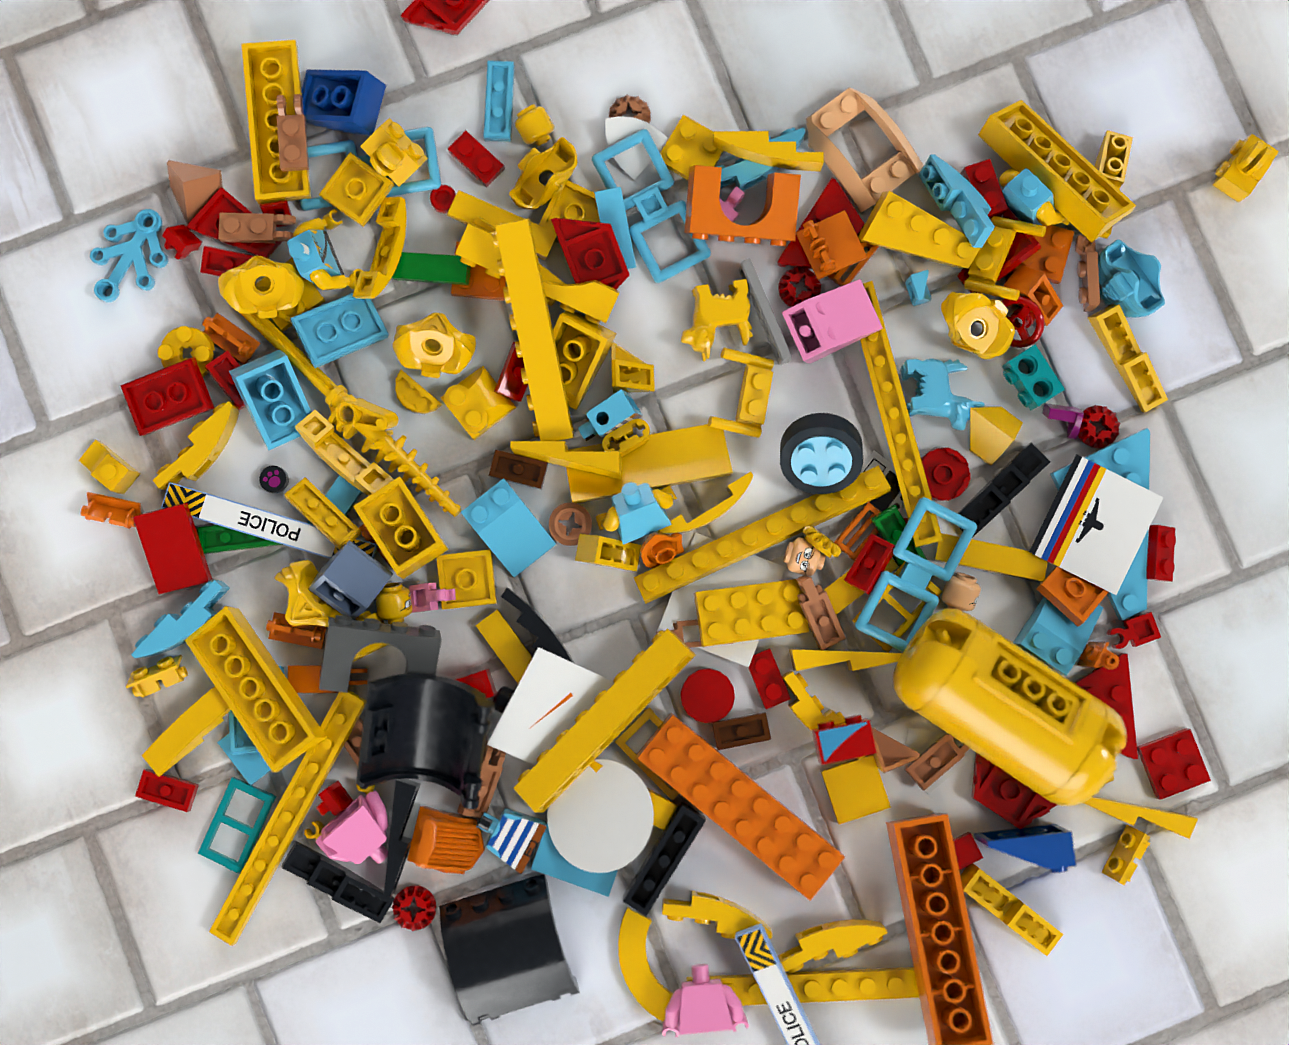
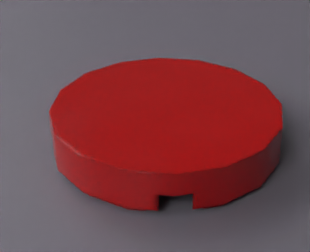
[921,448,971,501]
[680,668,735,723]

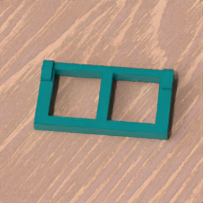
[198,777,277,874]

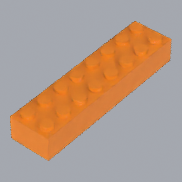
[636,712,845,901]
[886,813,994,1045]

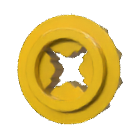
[802,526,841,558]

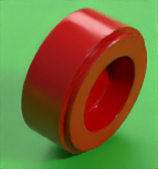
[430,185,456,213]

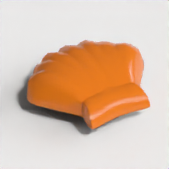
[640,532,684,569]

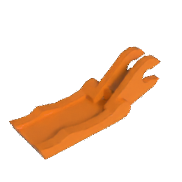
[288,665,367,693]

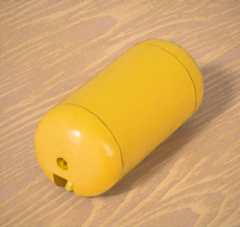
[893,609,1126,806]

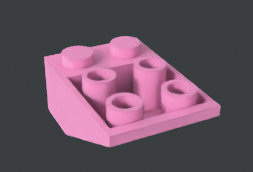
[782,279,883,364]

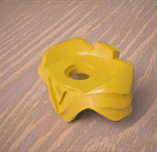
[509,137,577,210]
[218,255,305,319]
[941,292,1015,359]
[392,312,476,378]
[274,560,342,628]

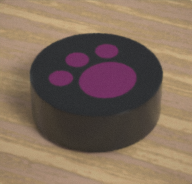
[259,465,289,493]

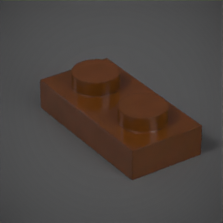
[489,449,548,490]
[712,712,771,750]

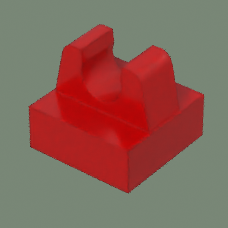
[162,224,202,260]
[316,781,353,817]

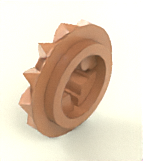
[609,94,651,124]
[549,503,592,546]

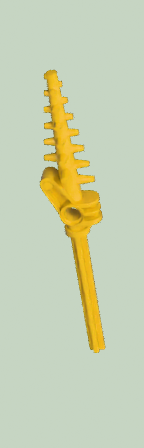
[240,313,461,517]

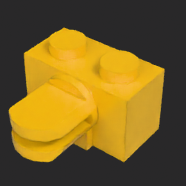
[360,118,428,187]
[1212,134,1279,203]

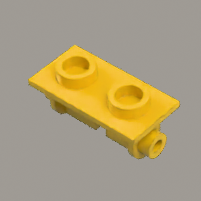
[126,655,188,698]
[1101,825,1150,886]

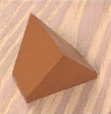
[167,160,223,225]
[871,727,920,773]

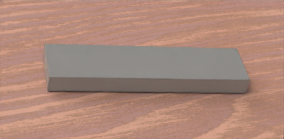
[739,258,792,366]

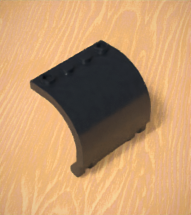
[356,674,494,809]
[439,874,580,1026]

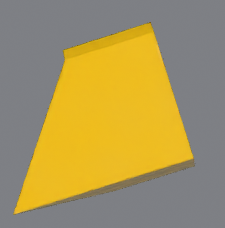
[611,342,655,393]
[969,407,1023,466]

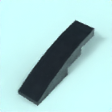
[957,442,1051,538]
[501,588,575,664]
[282,841,394,923]

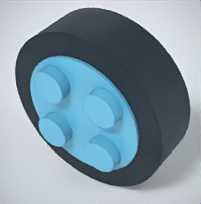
[780,413,863,494]

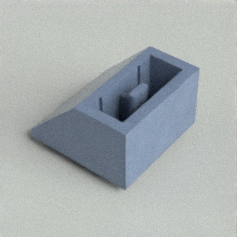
[309,541,393,620]

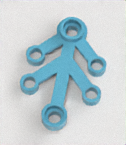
[90,209,168,302]

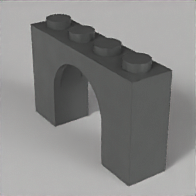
[319,615,442,692]

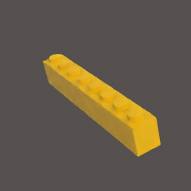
[491,218,574,441]
[513,628,696,813]

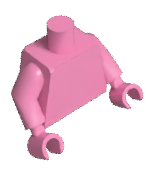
[662,964,749,1037]

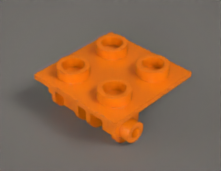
[796,210,868,280]

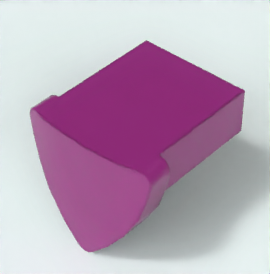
[1042,403,1084,439]

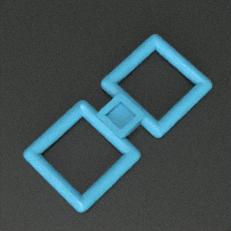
[299,127,441,211]
[592,129,711,283]
[855,497,977,652]

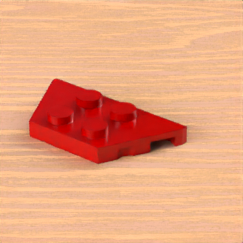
[401,0,490,35]
[777,177,865,269]
[551,218,630,289]
[1073,653,1138,759]
[971,752,1057,829]

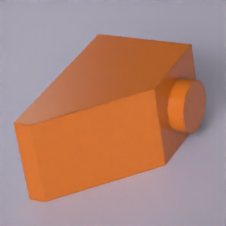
[1004,265,1063,326]

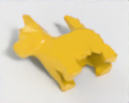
[681,279,753,361]

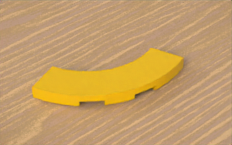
[618,906,673,1022]

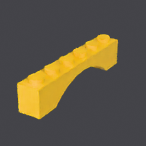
[455,222,620,325]

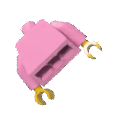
[304,784,389,864]

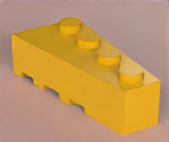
[858,191,980,269]

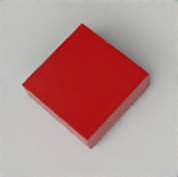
[953,832,983,870]

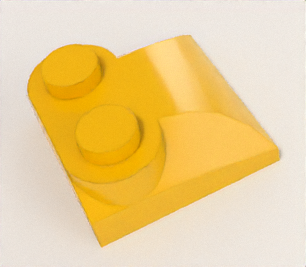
[440,366,516,441]

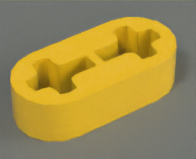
[602,419,650,457]

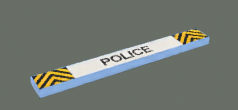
[161,482,378,559]
[735,923,820,1045]

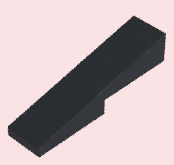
[384,779,421,897]

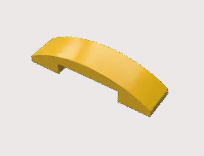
[353,197,406,299]
[295,410,394,496]
[658,471,753,535]

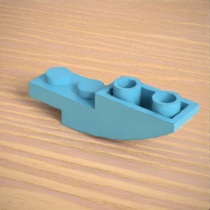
[718,127,806,191]
[919,154,995,248]
[131,580,230,658]

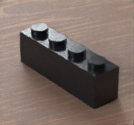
[622,801,706,917]

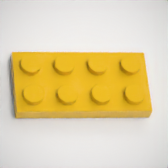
[694,579,809,647]

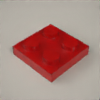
[1137,728,1211,800]

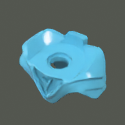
[1098,240,1165,318]

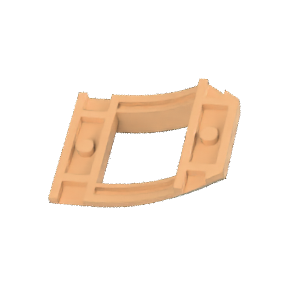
[806,87,924,213]

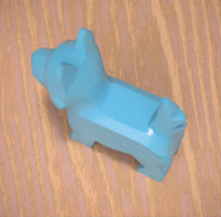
[900,358,985,431]

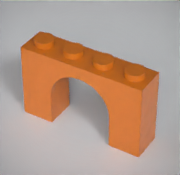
[684,165,801,246]

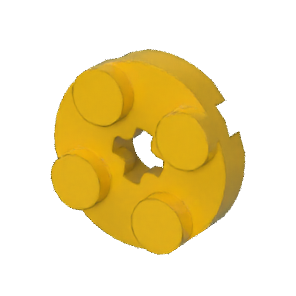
[157,326,215,377]

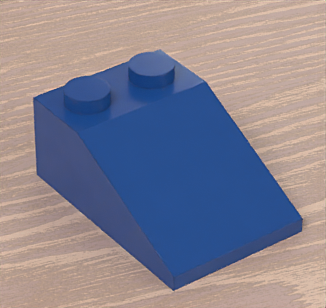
[301,69,386,135]
[974,824,1076,873]

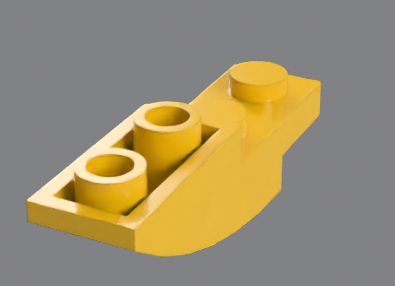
[1094,130,1133,239]
[152,401,239,491]
[782,671,866,759]
[662,890,773,939]
[778,919,888,973]

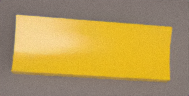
[241,40,311,206]
[978,100,1136,243]
[566,424,733,504]
[185,606,327,772]

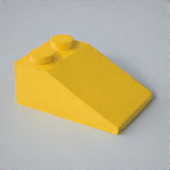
[553,311,617,410]
[353,476,449,579]

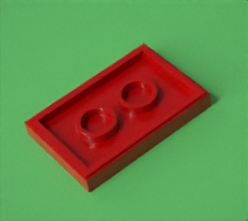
[120,358,215,436]
[133,502,212,594]

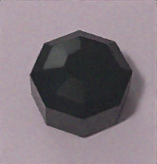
[493,686,515,714]

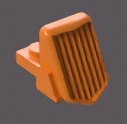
[407,806,485,874]

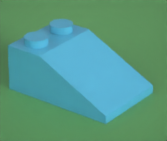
[229,350,311,450]
[461,478,556,578]
[1013,597,1103,676]

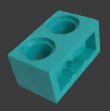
[1002,344,1065,410]

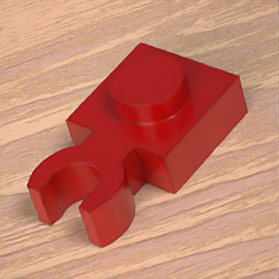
[1107,612,1162,649]

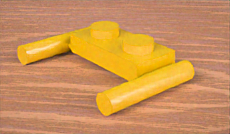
[964,216,1046,301]
[708,347,774,438]

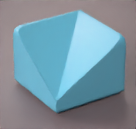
[905,270,932,306]

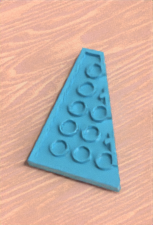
[1050,428,1150,621]

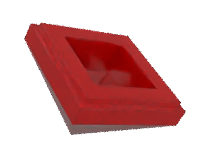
[260,200,292,228]

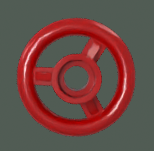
[1001,296,1045,348]

